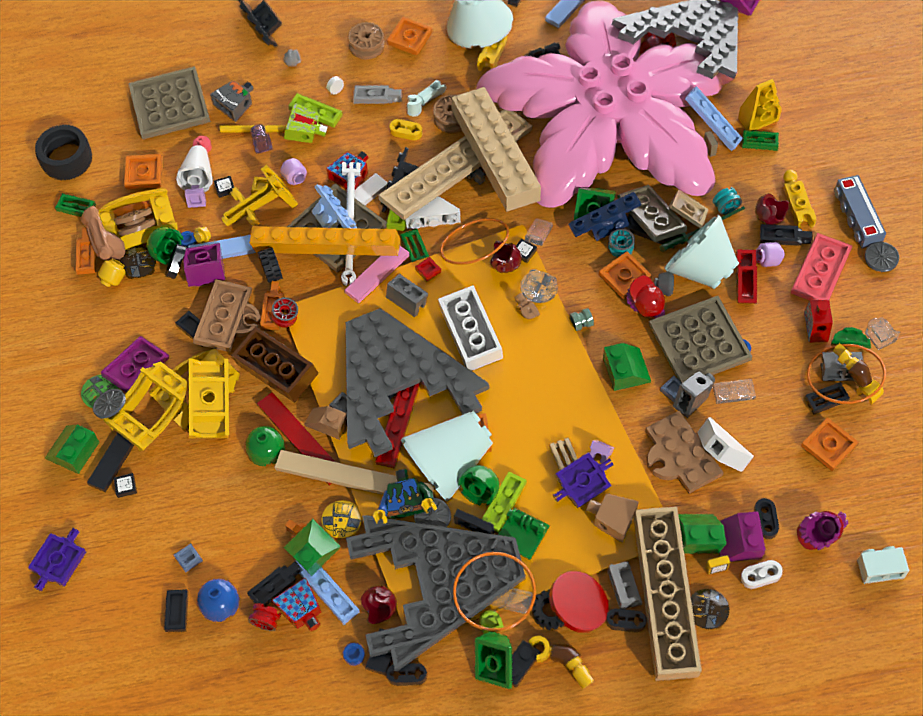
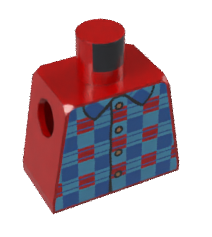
[326,151,369,190]
[804,300,833,343]
[272,578,321,632]

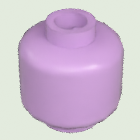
[280,158,307,185]
[756,242,784,267]

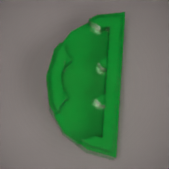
[831,327,871,349]

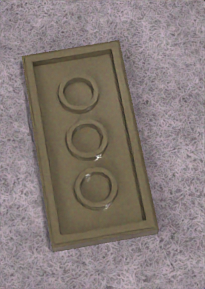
[617,185,687,242]

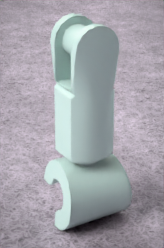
[407,80,447,116]

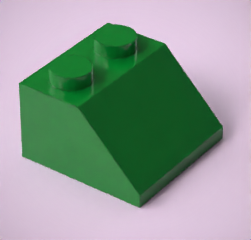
[603,343,651,391]
[45,424,100,474]
[678,514,726,554]

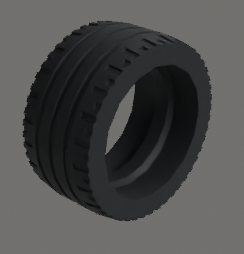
[35,124,92,180]

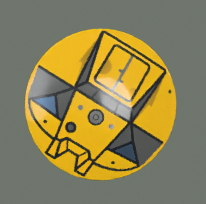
[322,500,362,538]

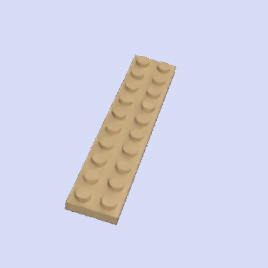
[379,110,532,220]

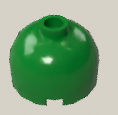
[147,227,183,265]
[245,426,285,466]
[458,465,500,506]

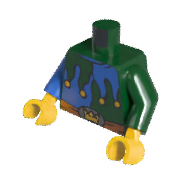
[373,469,437,524]

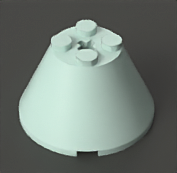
[447,0,513,48]
[664,215,739,289]

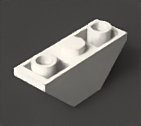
[406,197,461,229]
[697,417,754,472]

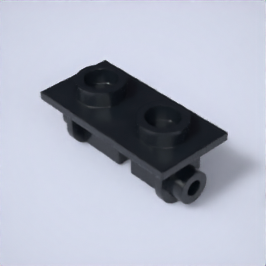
[524,42,561,58]

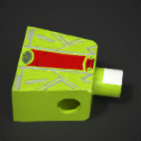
[284,103,328,143]

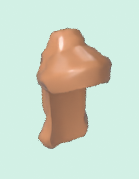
[80,206,125,261]

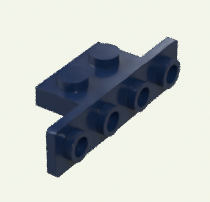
[568,192,641,241]

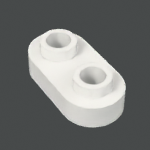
[741,560,782,589]

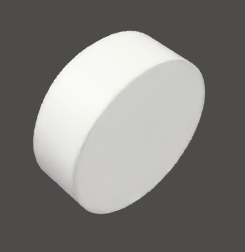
[326,76,344,94]

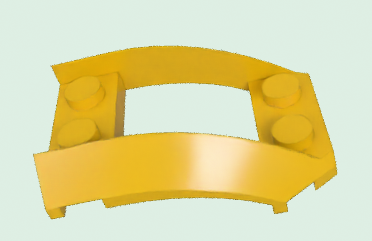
[99,188,178,250]
[149,349,240,430]
[102,362,188,451]

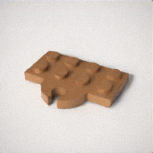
[193,279,260,352]
[645,411,723,494]

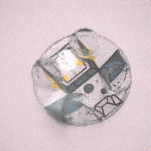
[520,269,558,303]

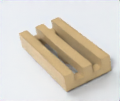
[550,438,578,470]

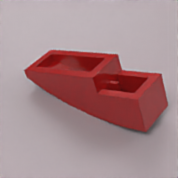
[735,249,757,304]

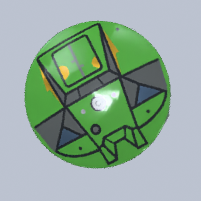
[81,375,120,408]

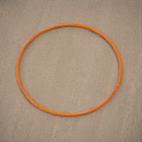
[440,218,509,265]
[807,344,886,404]
[453,552,536,632]

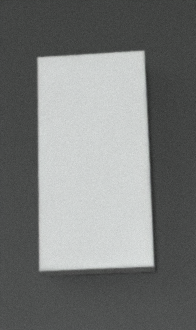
[354,173,388,205]

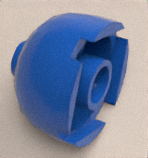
[197,579,240,622]

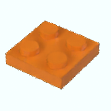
[387,17,433,56]
[124,154,163,189]
[599,251,652,299]
[801,417,859,471]

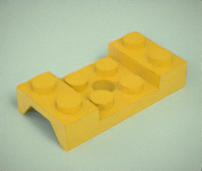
[188,359,229,438]

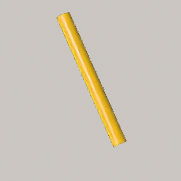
[220,125,287,132]

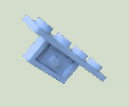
[312,184,357,228]

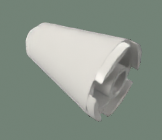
[176,145,213,192]

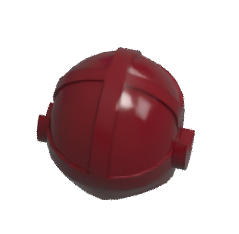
[755,193,789,225]
[490,241,522,273]
[361,585,397,624]

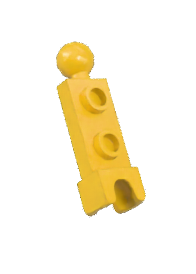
[477,35,507,71]
[783,170,816,229]

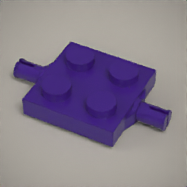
[553,452,613,509]
[28,528,86,591]

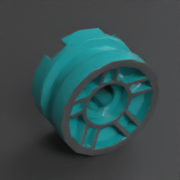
[712,187,742,215]
[608,229,635,258]

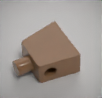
[587,494,639,543]

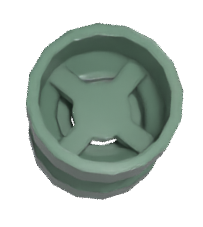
[569,308,594,331]

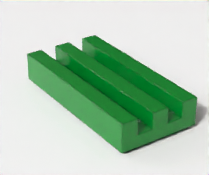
[742,130,779,151]
[55,194,96,217]
[400,229,429,263]

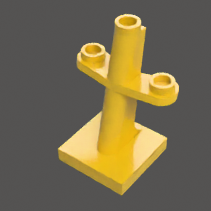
[221,165,298,226]

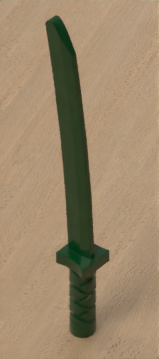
[660,206,745,252]

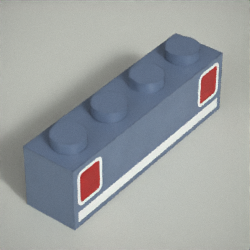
[834,175,886,248]

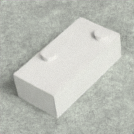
[438,285,503,371]

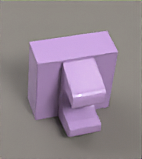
[185,185,206,208]
[590,440,614,463]

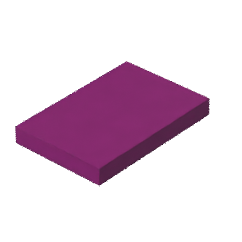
[101,336,169,393]

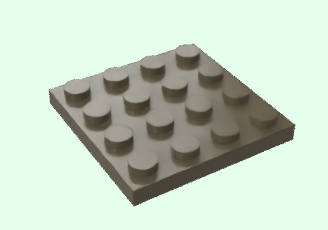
[128,66,211,139]
[287,184,387,273]
[649,296,752,384]

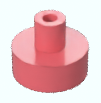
[193,136,212,153]

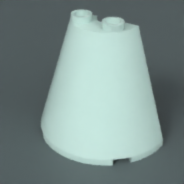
[401,411,493,502]

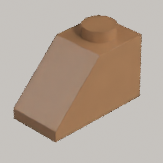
[304,406,347,440]

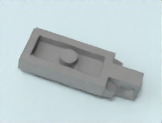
[353,85,402,104]

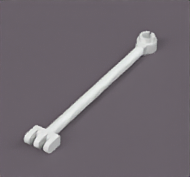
[341,162,360,286]

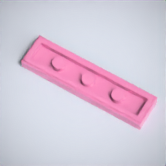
[345,246,409,303]

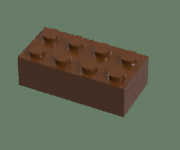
[231,326,319,403]

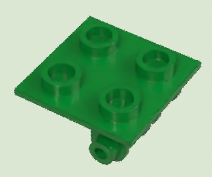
[498,508,550,560]

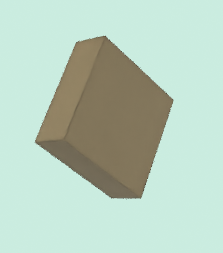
[704,131,718,157]

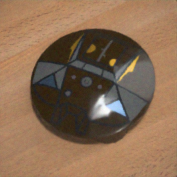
[120,247,156,279]
[691,589,730,629]

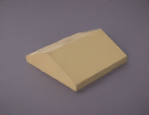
[669,190,709,228]

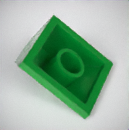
[573,188,617,221]
[283,519,341,576]
[475,631,512,689]

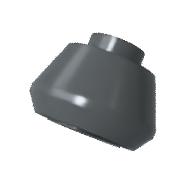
[654,272,674,296]

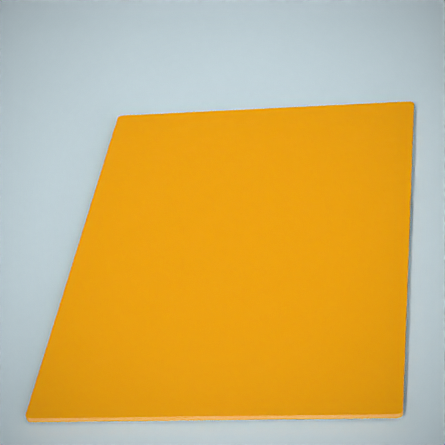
[283,225,663,626]

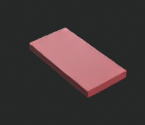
[791,233,852,300]

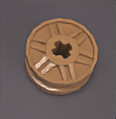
[348,22,384,59]
[434,95,462,133]
[114,208,156,236]

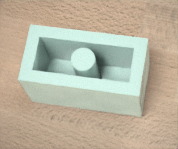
[857,546,909,584]

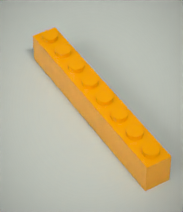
[250,226,400,256]

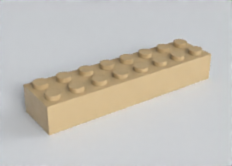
[452,87,541,212]
[633,507,702,681]

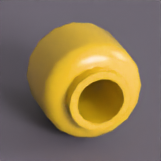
[98,259,126,287]

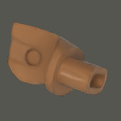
[515,293,540,319]

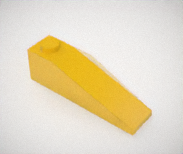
[738,79,782,131]

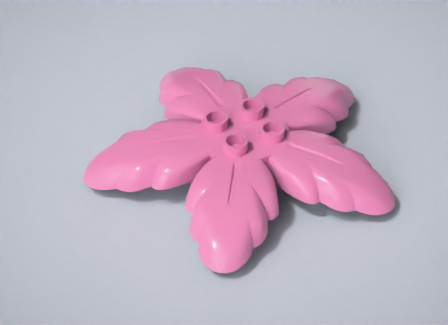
[477,1,733,208]

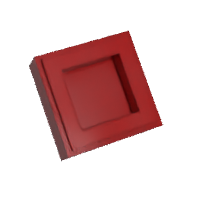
[415,257,441,282]

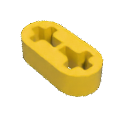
[390,119,422,140]

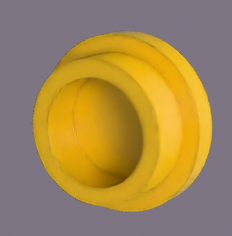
[194,227,211,244]

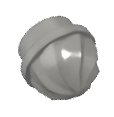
[283,49,301,66]

